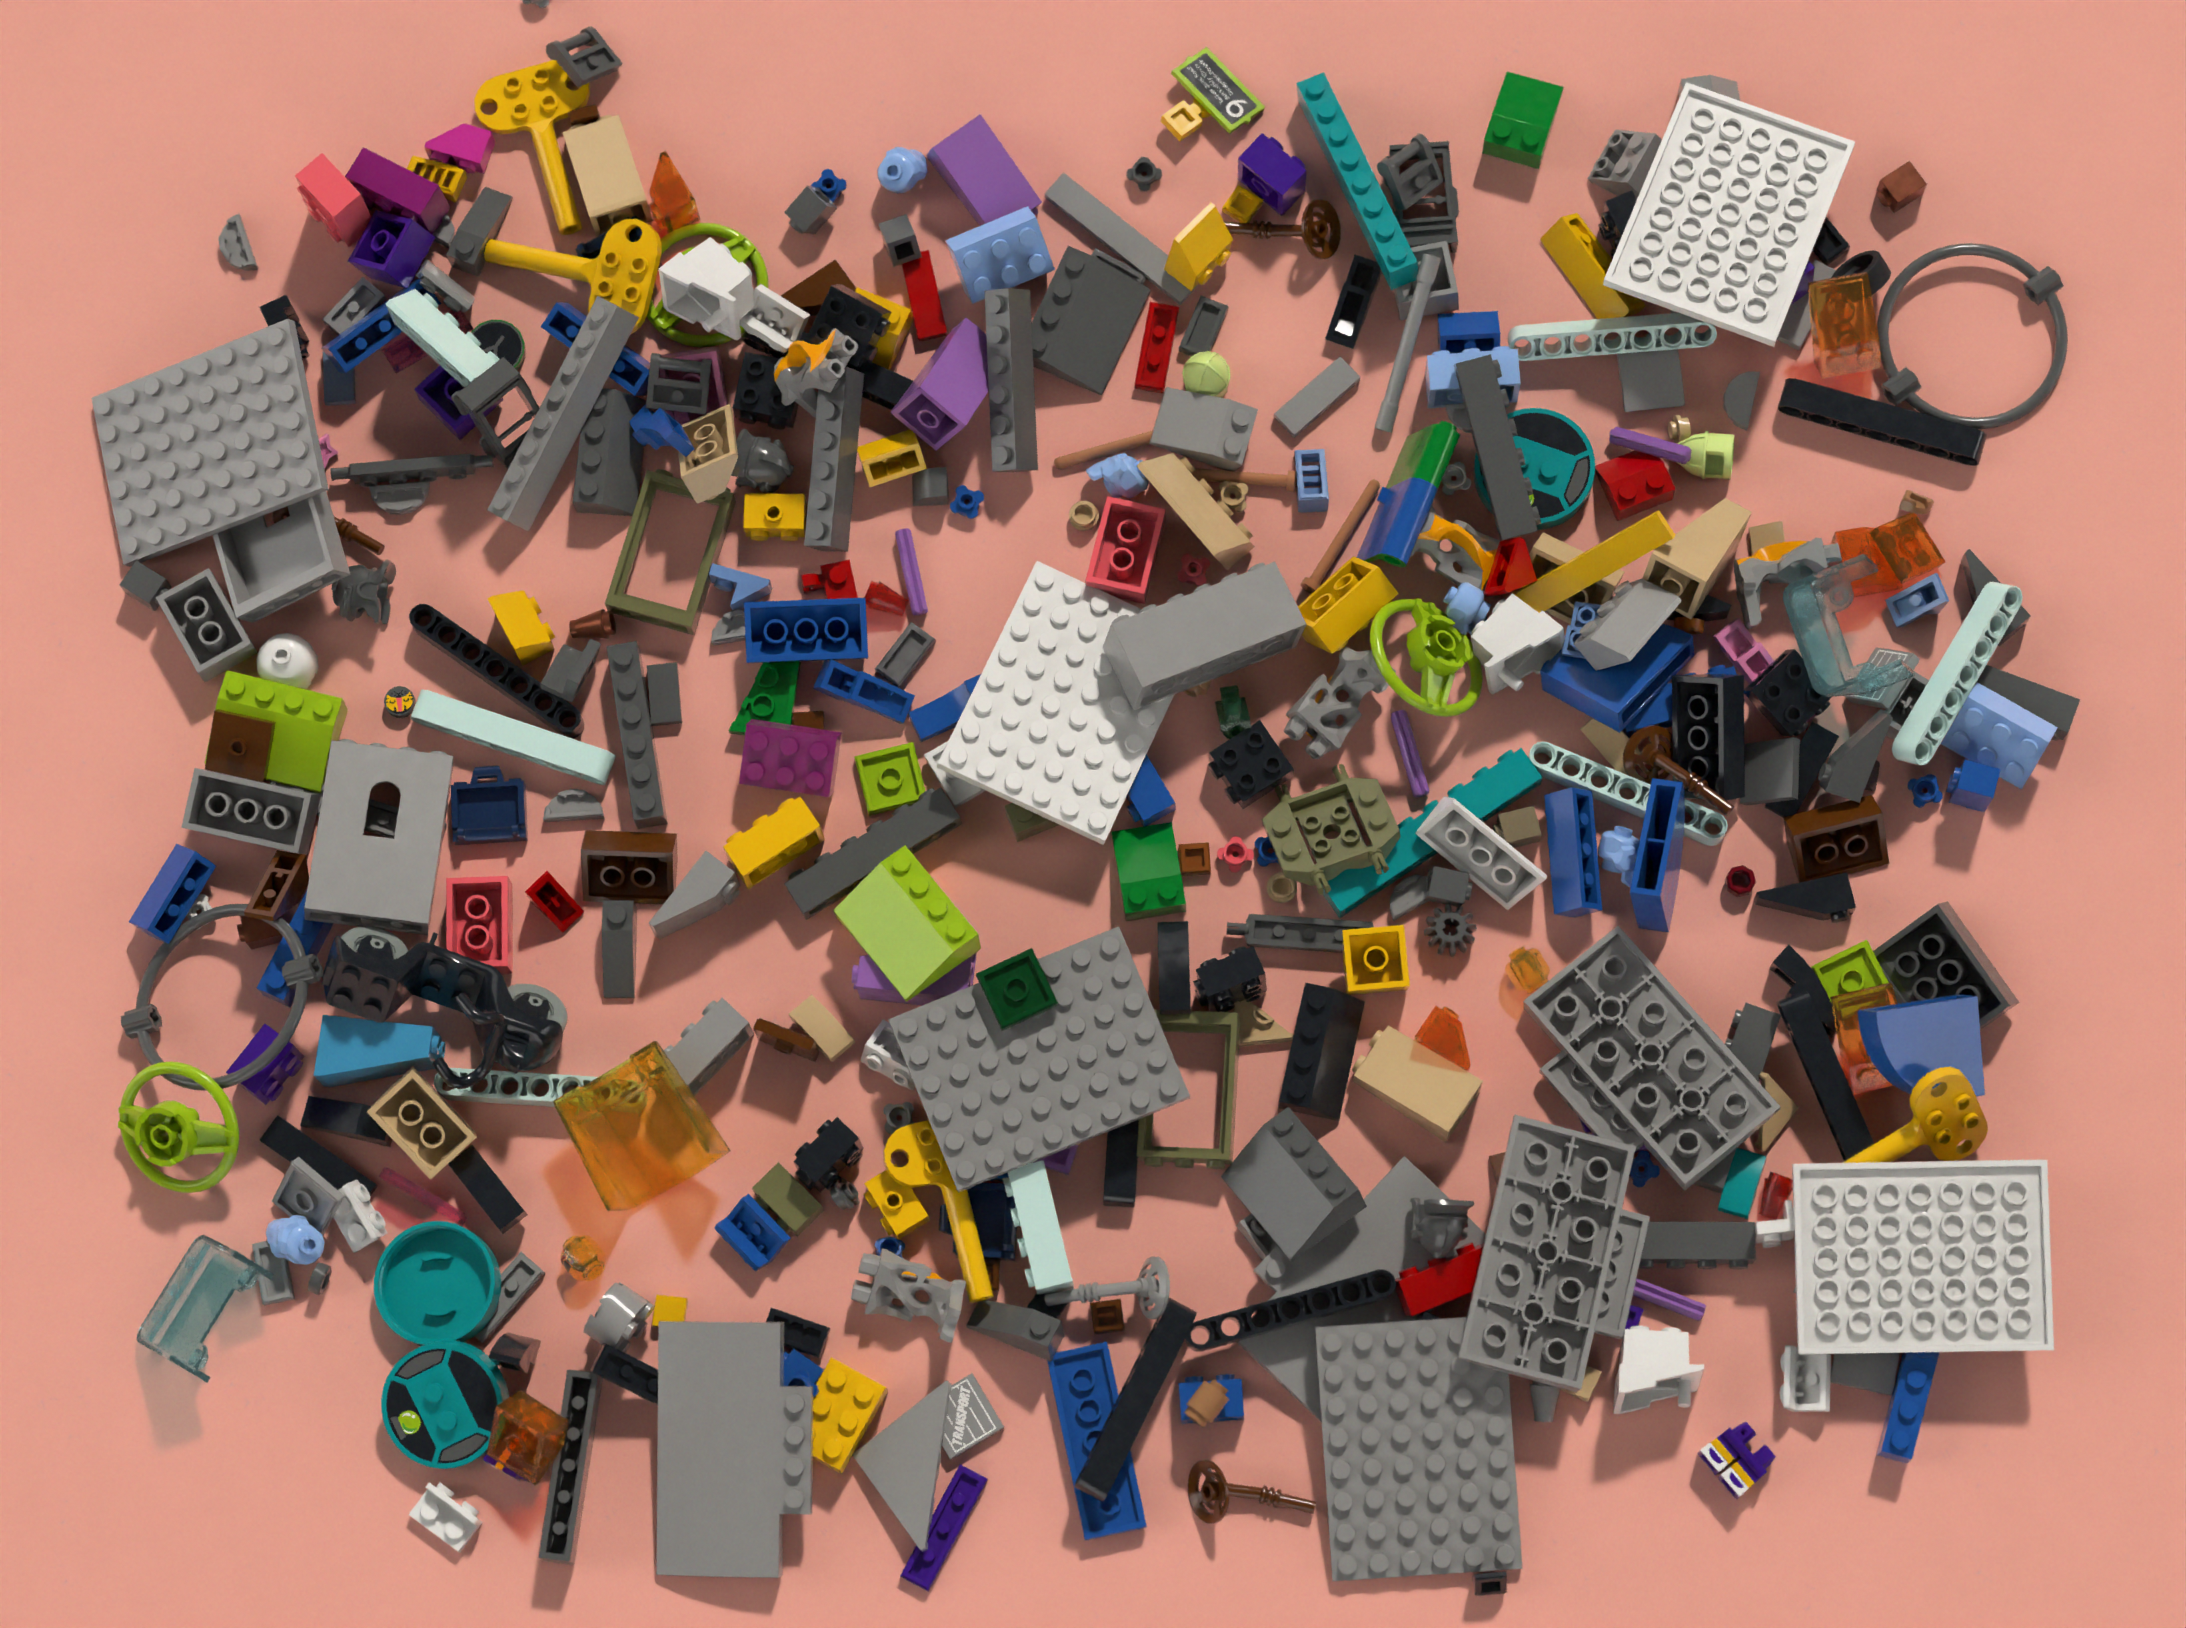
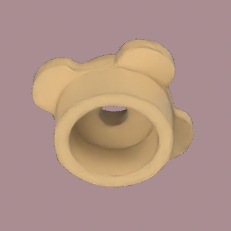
[1217,481,1249,512]

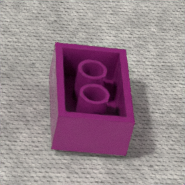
[345,147,451,234]
[739,719,842,797]

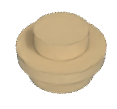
[1668,415,1691,444]
[1069,501,1099,531]
[1267,872,1297,903]

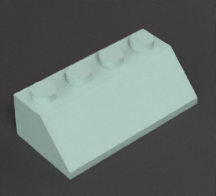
[385,289,500,388]
[1003,1160,1074,1294]

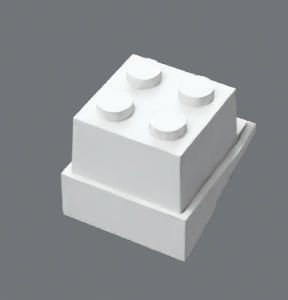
[659,237,754,341]
[1471,593,1565,695]
[1613,1326,1704,1414]

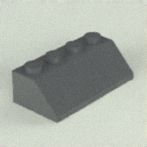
[573,388,647,516]

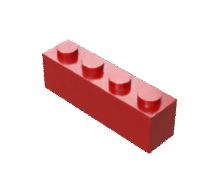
[1395,1236,1486,1316]

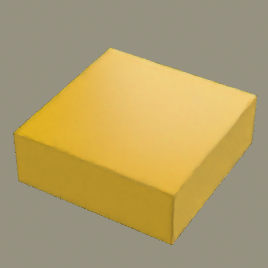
[1222,184,1263,223]
[652,1294,688,1327]

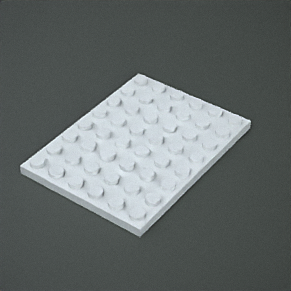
[1603,82,1855,347]
[937,561,1175,845]
[1792,1159,2054,1354]

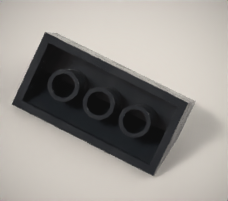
[1672,674,1745,800]
[1279,983,1365,1121]

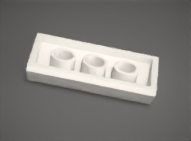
[1416,796,1547,910]

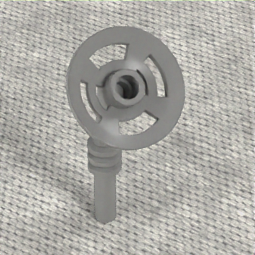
[1045,1256,1170,1319]

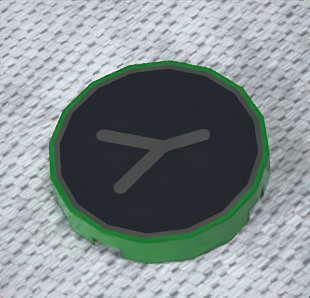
[471,320,525,370]

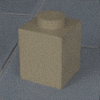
[1493,806,1542,848]

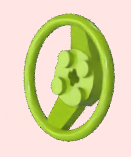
[647,223,768,347]
[1370,598,1483,717]
[118,1062,239,1193]

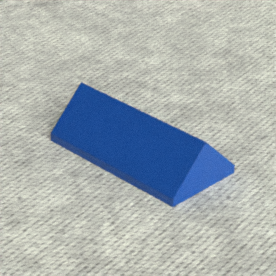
[744,598,868,663]

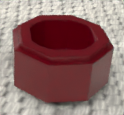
[1725,865,1756,897]

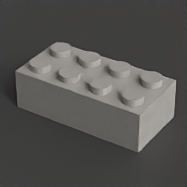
[181,768,321,855]

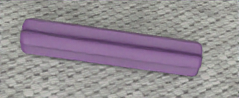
[1609,427,1692,464]
[895,528,928,616]
[1391,710,1429,798]
[1633,1278,1706,1321]

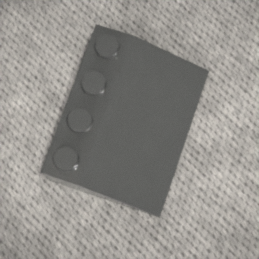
[1032,246,1151,396]
[1873,901,2019,1030]
[1221,1107,1367,1262]

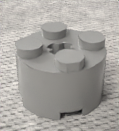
[583,1283,655,1353]

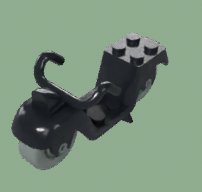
[322,926,568,1089]

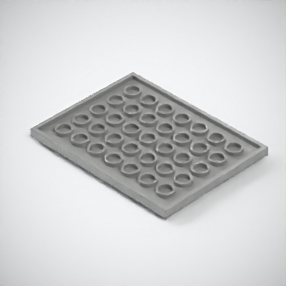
[92,319,329,567]
[888,926,1190,1192]
[1315,1317,1522,1581]

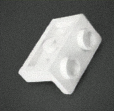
[861,1020,915,1090]
[333,1180,388,1253]
[409,1482,483,1553]

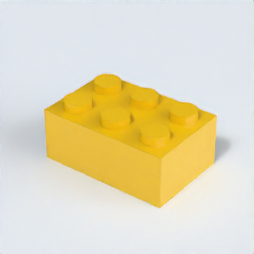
[1298,556,1399,654]
[723,796,825,890]
[813,1357,888,1474]

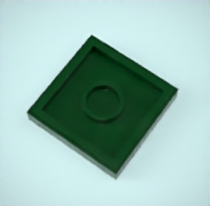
[976,948,1058,1031]

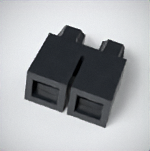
[259,295,310,360]

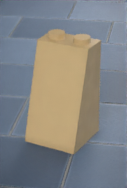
[562,115,653,237]
[1642,498,1752,619]
[1352,1025,1483,1143]

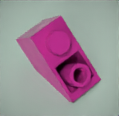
[424,123,495,174]

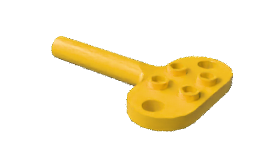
[474,60,590,235]
[484,219,662,334]
[1842,1067,1988,1163]
[883,1120,994,1303]

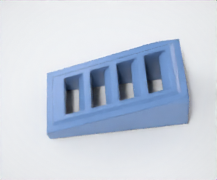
[1294,449,1329,513]

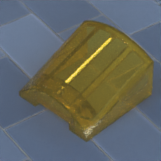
[552,1041,731,1211]

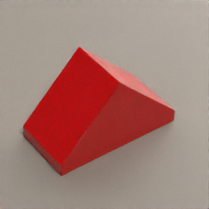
[1484,537,1537,597]
[525,871,585,933]

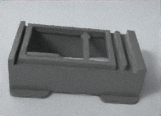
[1384,141,1459,253]
[452,357,540,469]

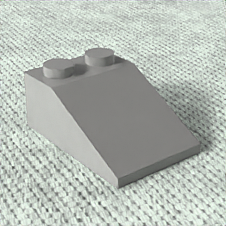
[1149,387,1258,471]
[649,851,740,939]

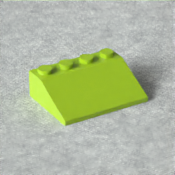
[205,670,348,794]
[833,845,981,1002]

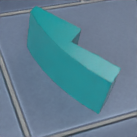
[1718,1148,1767,1219]

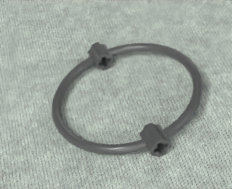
[1877,243,2068,429]
[121,904,323,1091]

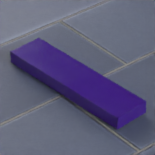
[900,1464,988,1591]

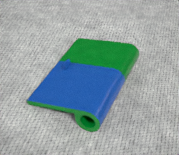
[1357,421,1460,567]

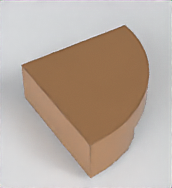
[1899,490,1934,514]

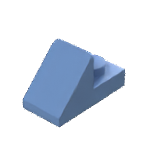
[709,563,772,611]
[1885,573,1949,627]

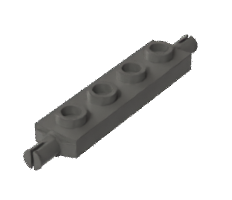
[331,454,494,487]
[1226,914,1374,953]

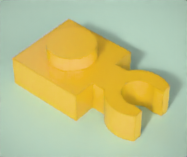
[1160,98,1210,142]

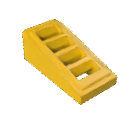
[407,155,467,203]

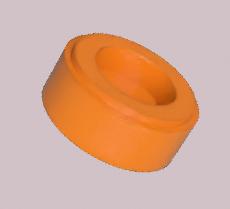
[1674,617,1705,634]

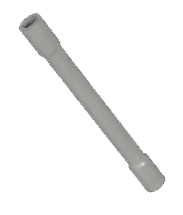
[1374,253,1441,433]

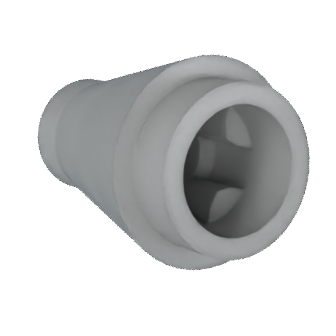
[1529,1381,1560,1422]

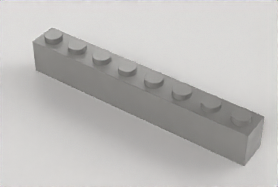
[487,296,639,531]

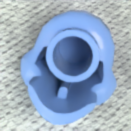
[877,147,928,193]
[1086,453,1148,498]
[1443,582,1491,635]
[1598,826,1640,887]
[266,1215,325,1265]

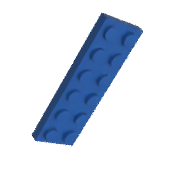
[1047,1342,1147,1541]

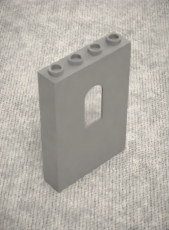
[213,491,351,623]
[304,739,453,935]

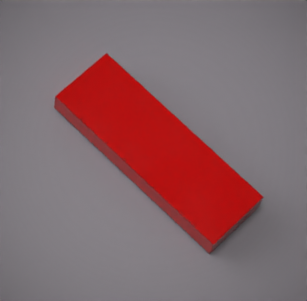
[901,250,948,342]
[1134,302,1179,394]

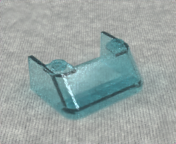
[1783,554,1915,697]
[137,1235,274,1383]

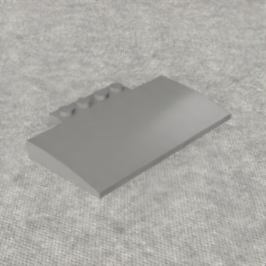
[1523,926,1781,1191]
[1458,1115,1650,1392]
[1236,1156,1486,1422]
[656,1321,813,1578]

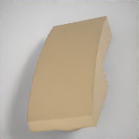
[1580,718,1641,775]
[789,995,855,1062]

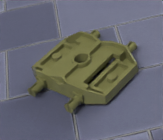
[1262,764,1401,895]

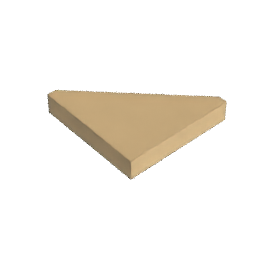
[1233,1000,1294,1047]
[1755,1072,1799,1152]

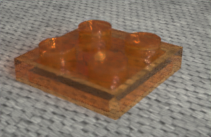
[1870,513,1946,584]

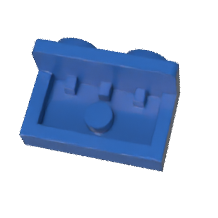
[714,1194,791,1271]

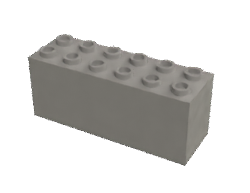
[1102,562,1306,710]

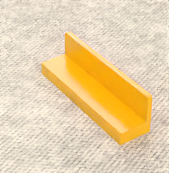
[1540,213,1646,319]

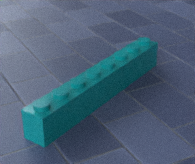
[1296,72,1418,290]
[1321,748,1542,918]

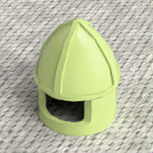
[1183,351,1230,398]
[1677,431,1735,479]

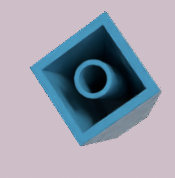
[314,1015,446,1087]

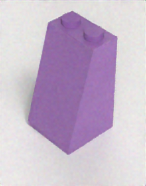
[926,114,1042,226]
[891,318,989,451]
[852,952,977,1006]

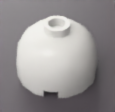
[256,633,319,689]

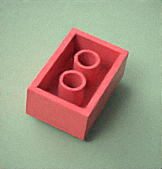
[295,153,372,248]
[1085,496,1166,604]
[446,876,513,974]

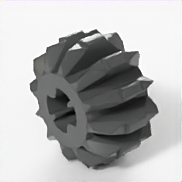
[1424,904,1477,957]

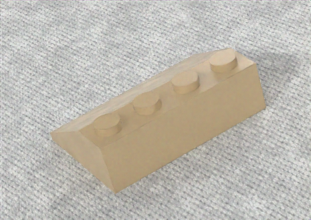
[1137,453,1255,570]

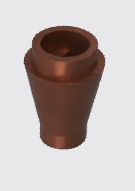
[569,609,616,639]

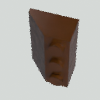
[1783,795,1889,883]
[581,830,678,904]

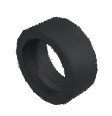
[1830,250,1891,303]

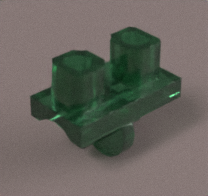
[1215,685,1251,739]

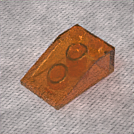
[1808,272,1881,378]
[1831,983,1897,1095]

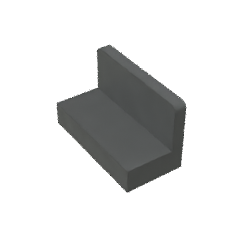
[540,639,601,702]

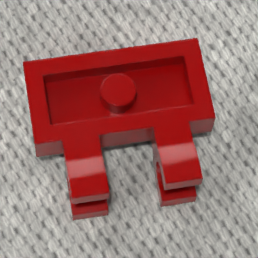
[801,560,858,599]

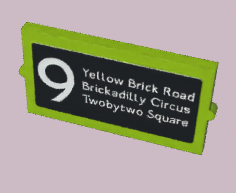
[1171,47,1265,134]

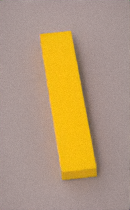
[1513,510,1675,613]

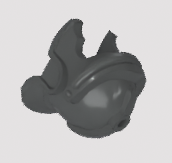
[731,429,794,493]
[332,559,396,624]
[1410,1198,1474,1258]

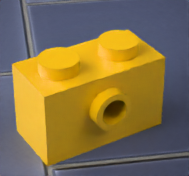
[857,429,927,487]
[743,493,807,541]
[863,1164,930,1240]

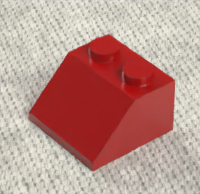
[1595,450,1676,521]

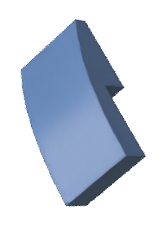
[1562,601,1601,659]

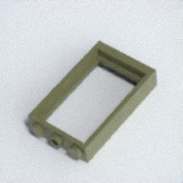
[605,469,736,635]
[1137,1010,1241,1169]

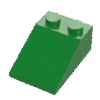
[1482,71,1564,169]
[1111,822,1186,921]

